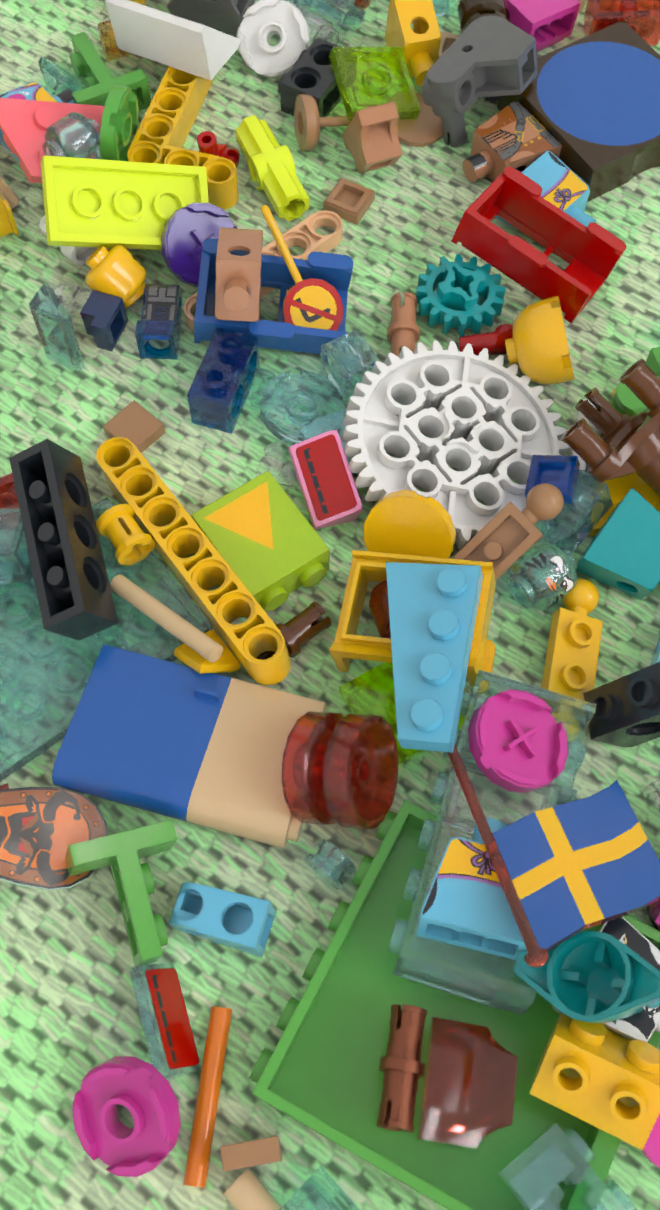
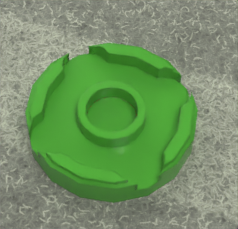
[100,84,139,161]

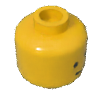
[85,245,147,308]

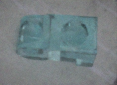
[535,465,613,558]

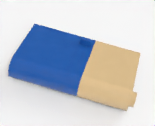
[52,644,326,849]

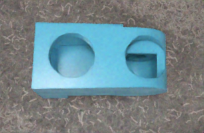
[168,882,276,958]

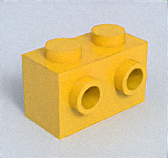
[529,1012,660,1150]

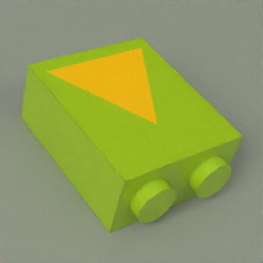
[191,471,330,611]

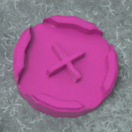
[468,689,569,793]

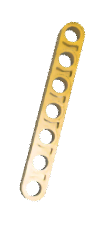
[96,437,291,685]

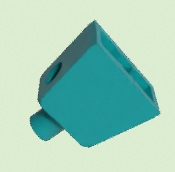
[573,488,660,600]

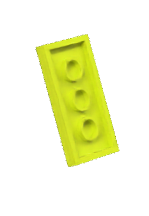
[41,155,209,250]

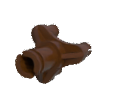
[561,359,660,497]

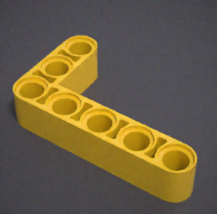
[127,66,239,210]

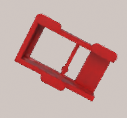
[451,167,626,324]

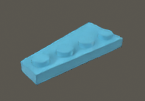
[386,562,483,753]

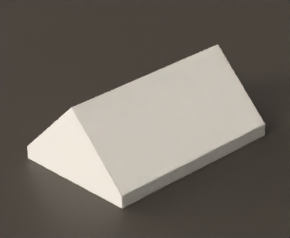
[105,0,241,81]

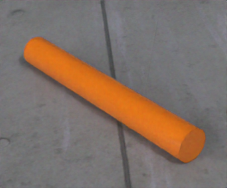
[183,1006,232,1188]

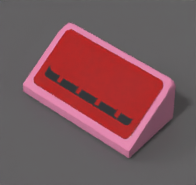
[288,430,363,530]

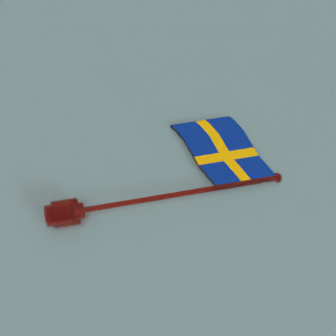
[369,580,660,968]

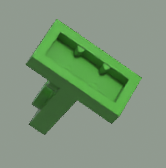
[70,32,151,111]
[65,820,177,968]

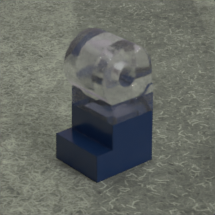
[44,284,129,352]

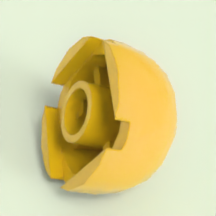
[505,296,575,385]

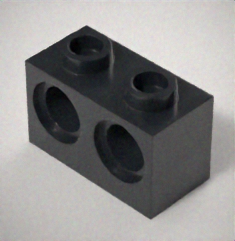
[278,37,356,117]

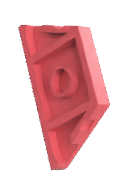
[0,98,104,183]

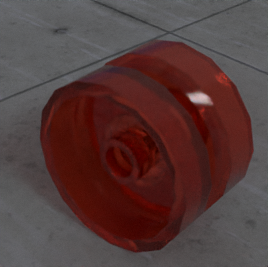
[281,711,399,830]

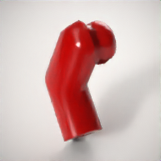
[197,131,240,168]
[459,324,513,355]

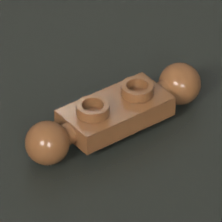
[452,483,564,582]

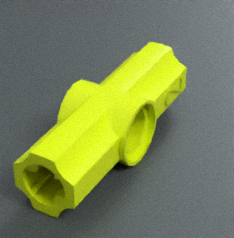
[235,115,309,221]

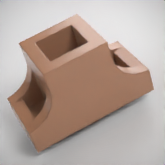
[342,101,403,174]

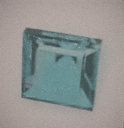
[38,57,85,96]

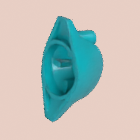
[514,931,660,1023]

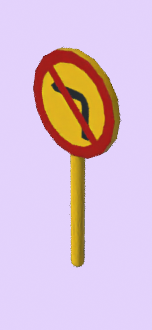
[261,205,344,331]

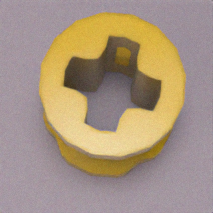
[96,504,155,566]

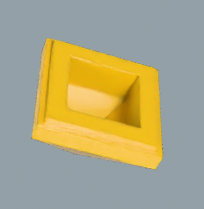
[174,629,241,674]

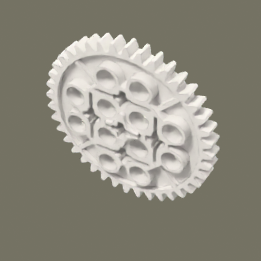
[342,340,570,550]

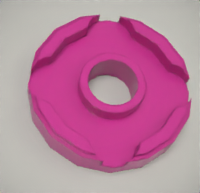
[72,1056,181,1177]

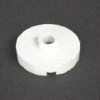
[237,0,311,78]

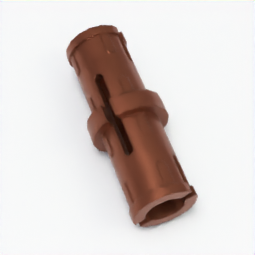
[376,1004,427,1133]

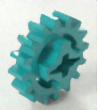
[416,254,506,337]

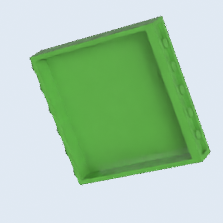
[249,800,660,1210]

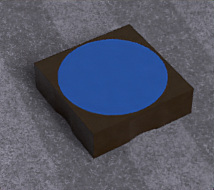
[497,20,660,202]

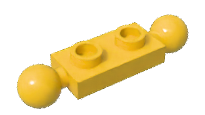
[540,579,603,744]

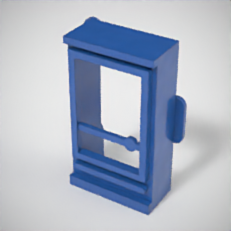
[194,238,353,359]

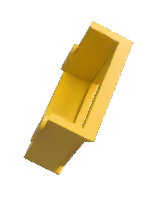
[329,550,496,690]

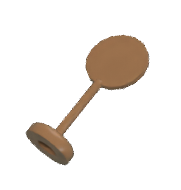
[294,92,444,152]

